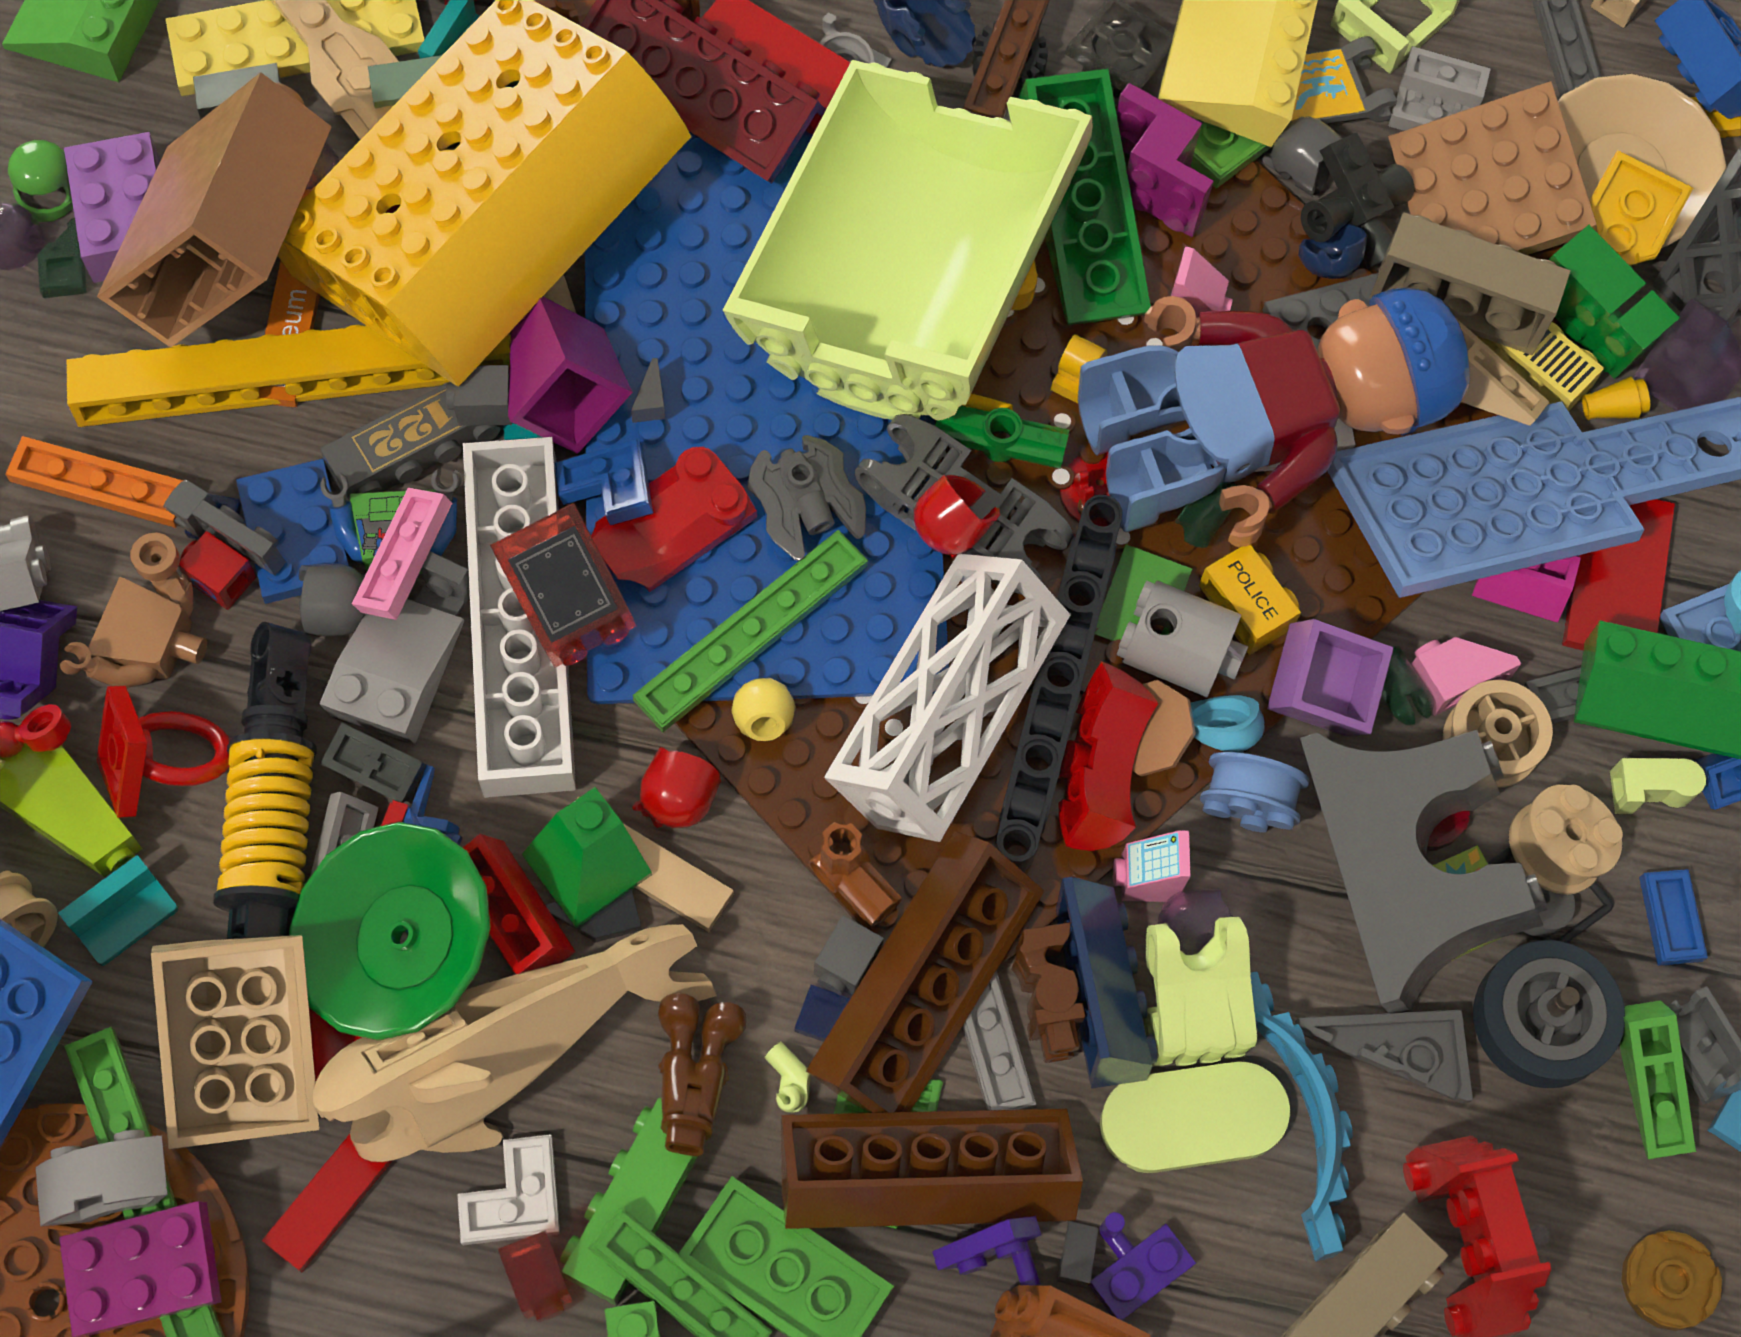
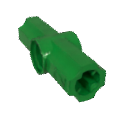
[935,405,1070,469]

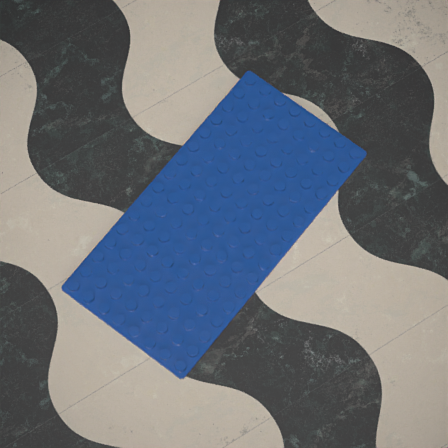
[585,72,949,704]

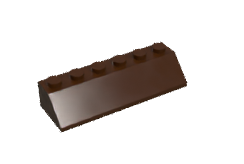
[806,831,1045,1113]
[781,1108,1083,1229]

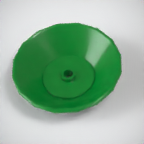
[289,822,490,1041]

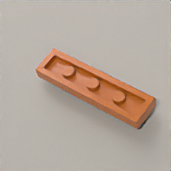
[5,436,183,528]

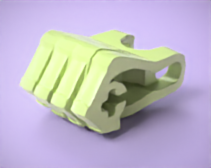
[1144,917,1257,1066]

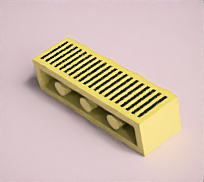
[1477,322,1604,412]

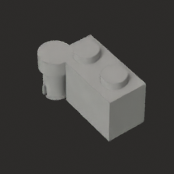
[0,515,51,611]

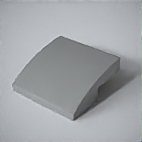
[1388,46,1491,131]

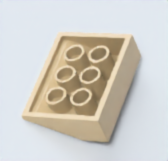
[151,935,319,1149]

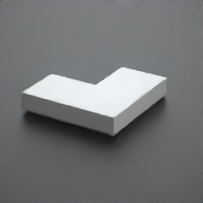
[458,1135,560,1245]

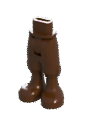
[658,993,747,1156]

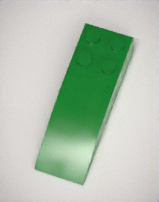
[1019,69,1151,326]

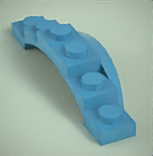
[1250,971,1353,1262]

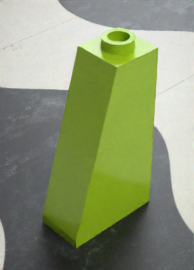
[0,724,142,877]

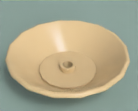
[1558,74,1727,247]

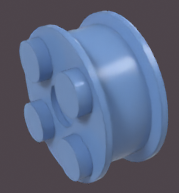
[1200,752,1309,832]

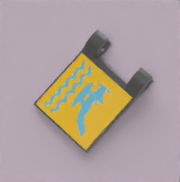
[1290,36,1397,124]

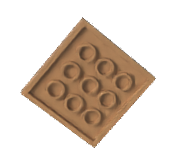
[1388,81,1598,255]

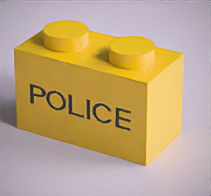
[1198,544,1301,655]

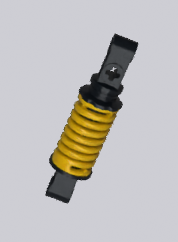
[213,622,317,939]

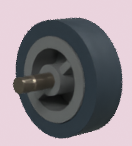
[1473,940,1625,1089]

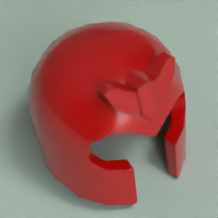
[914,475,1000,558]
[632,746,721,828]

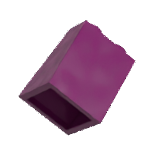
[508,296,633,454]

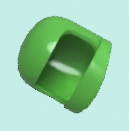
[8,140,73,222]

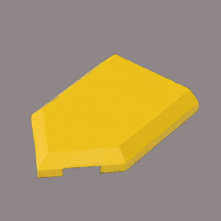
[1589,150,1693,266]

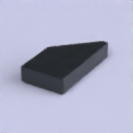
[546,890,642,942]

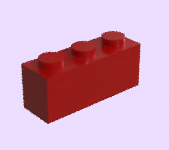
[462,834,576,975]

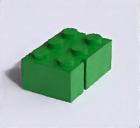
[1549,225,1680,379]

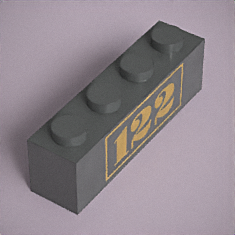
[320,381,504,502]

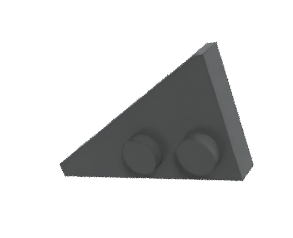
[1295,1010,1473,1103]

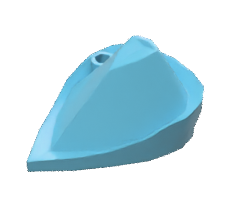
[1191,695,1265,753]

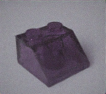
[1633,298,1741,411]

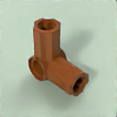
[809,822,902,927]

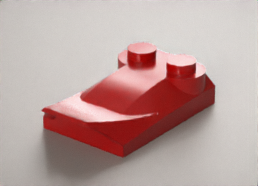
[587,446,757,592]

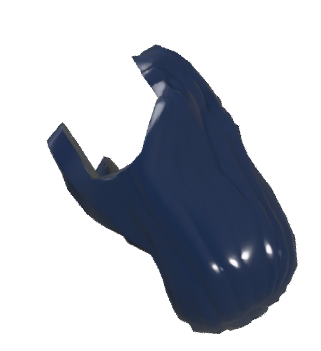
[873,0,976,68]

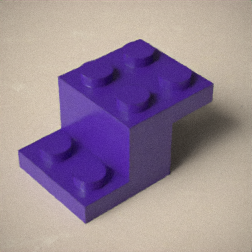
[0,600,77,720]

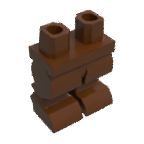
[1011,923,1085,1063]

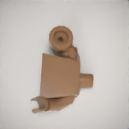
[60,532,207,688]

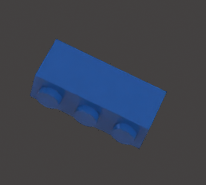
[1655,0,1741,119]

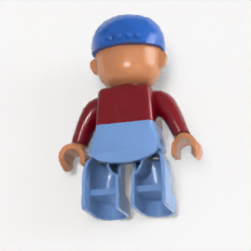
[1078,288,1470,547]

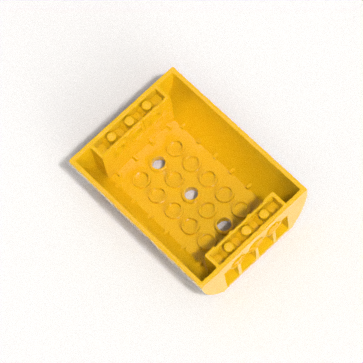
[278,0,691,387]

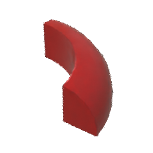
[1058,661,1159,851]

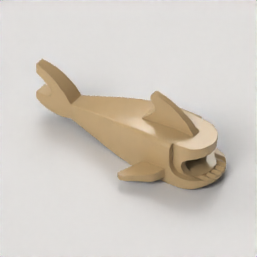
[312,924,717,1162]

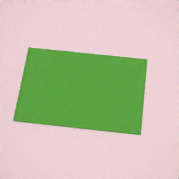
[1095,544,1192,641]

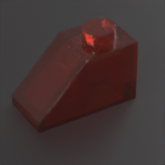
[498,1230,573,1322]

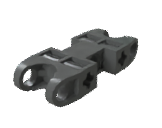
[855,414,1073,595]

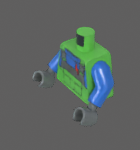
[320,468,462,574]

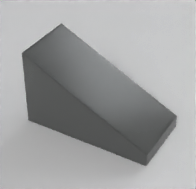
[631,358,665,423]
[1057,1221,1098,1288]

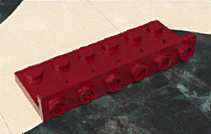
[580,0,826,184]

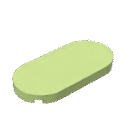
[1100,1062,1290,1173]

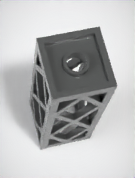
[1652,147,1741,342]

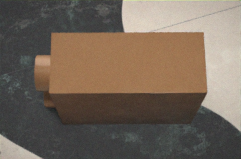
[97,72,332,348]

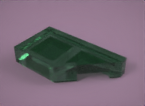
[37,218,87,299]

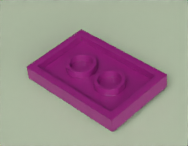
[59,1201,221,1337]

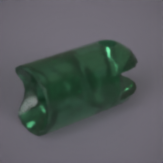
[1175,481,1237,548]
[1381,646,1434,726]

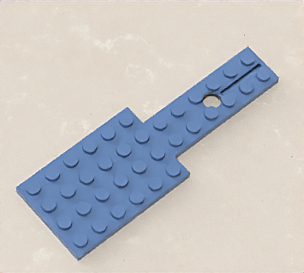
[1327,397,1741,598]

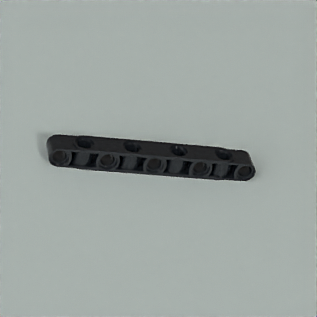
[994,494,1122,872]

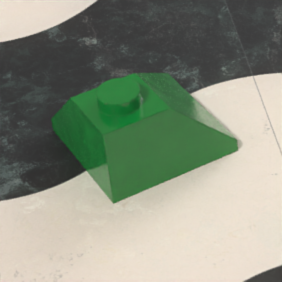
[522,787,652,928]

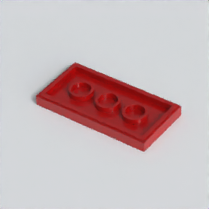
[701,0,851,135]
[1562,499,1675,650]

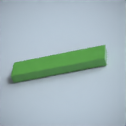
[588,1208,772,1337]

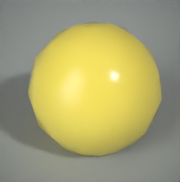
[731,678,796,741]

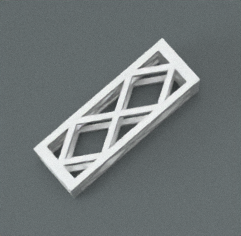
[824,554,1071,842]

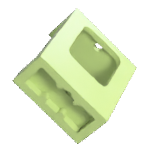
[1330,0,1460,74]

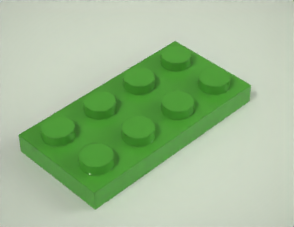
[679,1176,894,1337]

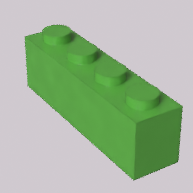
[560,1098,707,1306]

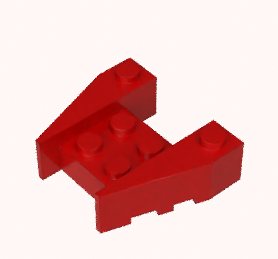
[1403,1136,1551,1337]

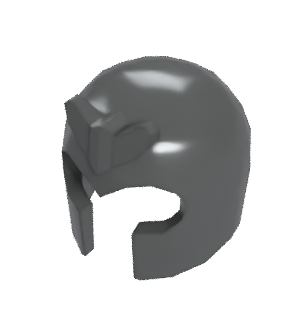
[1262,116,1342,197]
[298,563,366,636]

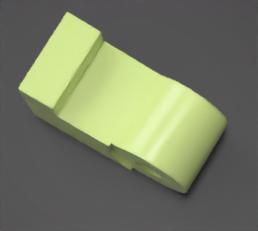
[1610,758,1706,814]

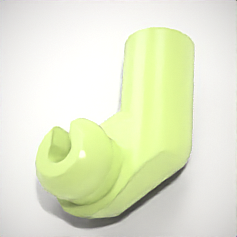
[765,1042,811,1113]

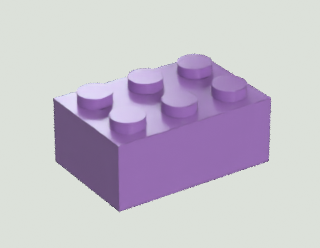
[64,132,161,283]

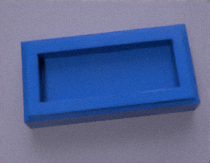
[1639,869,1708,966]

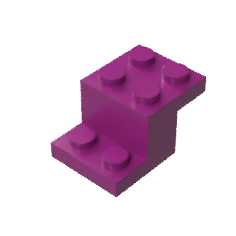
[1116,83,1214,237]

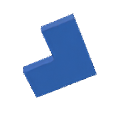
[555,438,653,525]

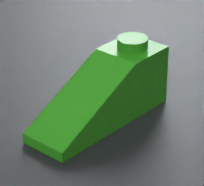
[1619,1000,1696,1159]

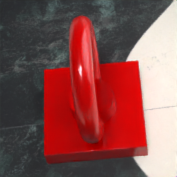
[96,686,230,818]

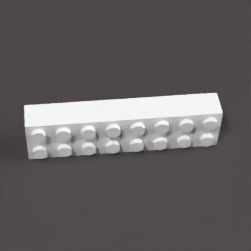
[463,437,576,798]

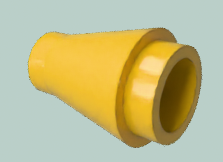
[1582,376,1650,420]

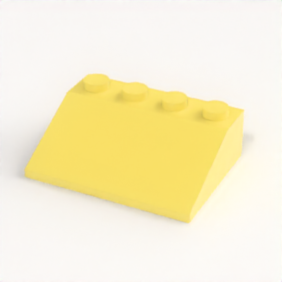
[1158,0,1318,147]

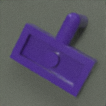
[1089,1212,1196,1320]
[932,1216,1042,1285]

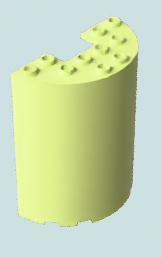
[723,60,1093,421]

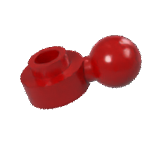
[0,704,71,758]

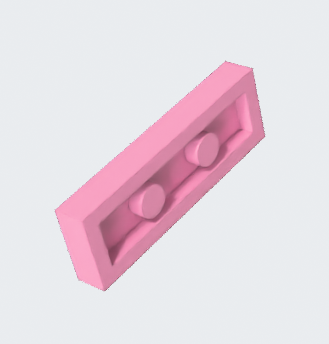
[352,488,452,620]

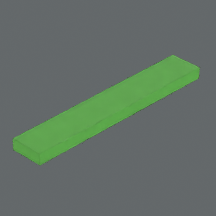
[632,530,868,733]

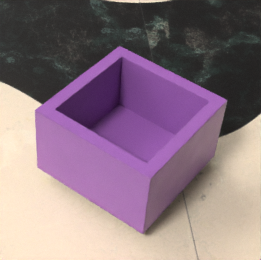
[1267,619,1394,736]

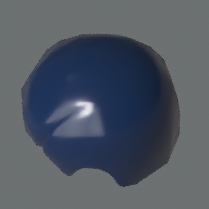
[1298,224,1368,279]

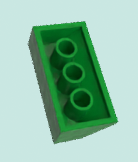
[1574,621,1741,759]

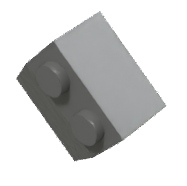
[319,599,465,745]

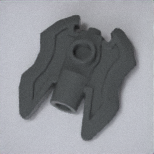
[747,435,866,561]

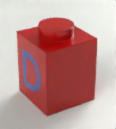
[178,531,256,610]

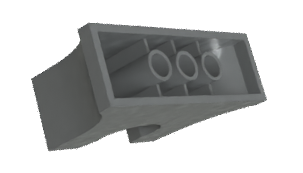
[1300,730,1548,1013]

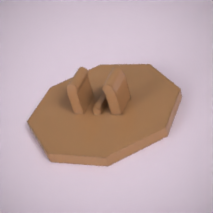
[1132,680,1196,776]

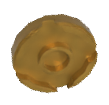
[1621,1230,1722,1331]

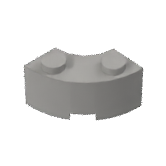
[36,1130,167,1226]

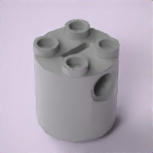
[1117,580,1248,697]

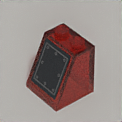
[490,503,636,668]

